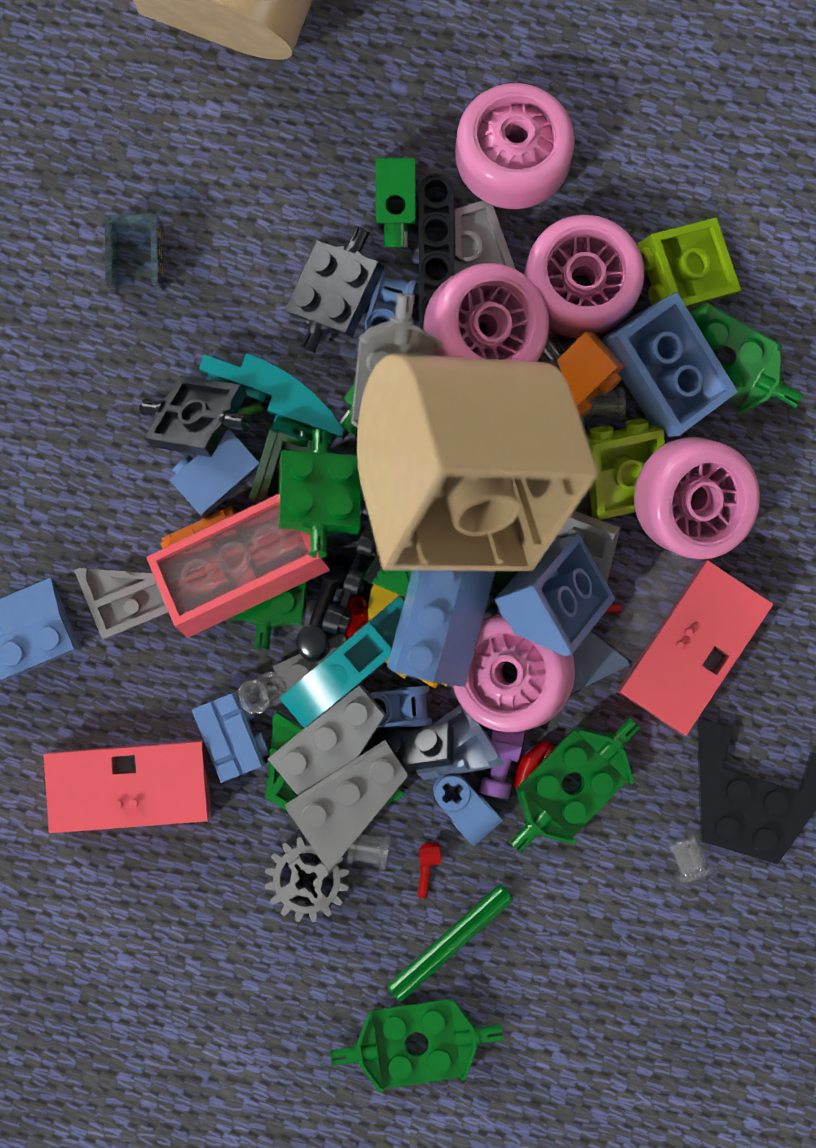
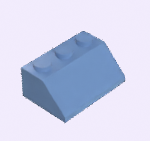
[600,293,738,437]
[495,532,615,657]
[387,570,495,687]
[0,578,81,683]

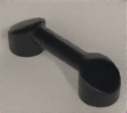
[296,556,351,662]

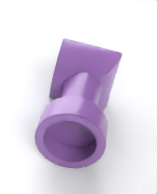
[479,729,525,799]

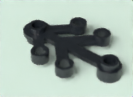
[321,503,378,635]

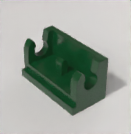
[249,416,315,502]

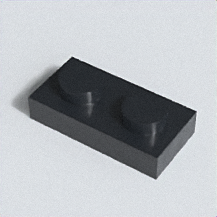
[375,722,454,771]

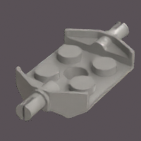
[351,293,442,428]

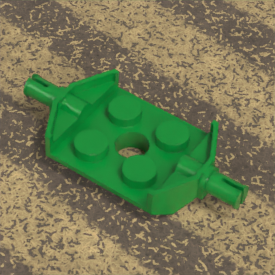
[689,303,803,415]
[509,717,641,854]
[330,998,504,1093]

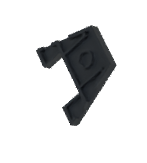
[697,718,816,865]

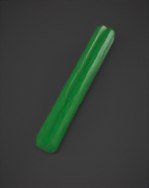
[388,884,513,1001]

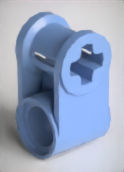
[365,272,417,331]
[369,685,432,728]
[433,774,503,847]

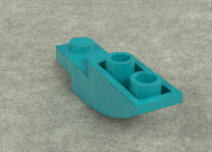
[199,353,345,443]
[279,596,404,728]

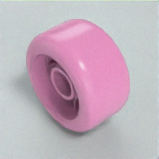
[455,83,575,209]
[524,214,644,339]
[424,263,549,362]
[634,437,760,559]
[453,614,575,732]

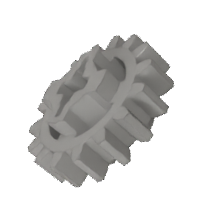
[265,836,350,922]

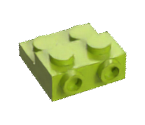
[637,217,741,309]
[586,419,665,520]

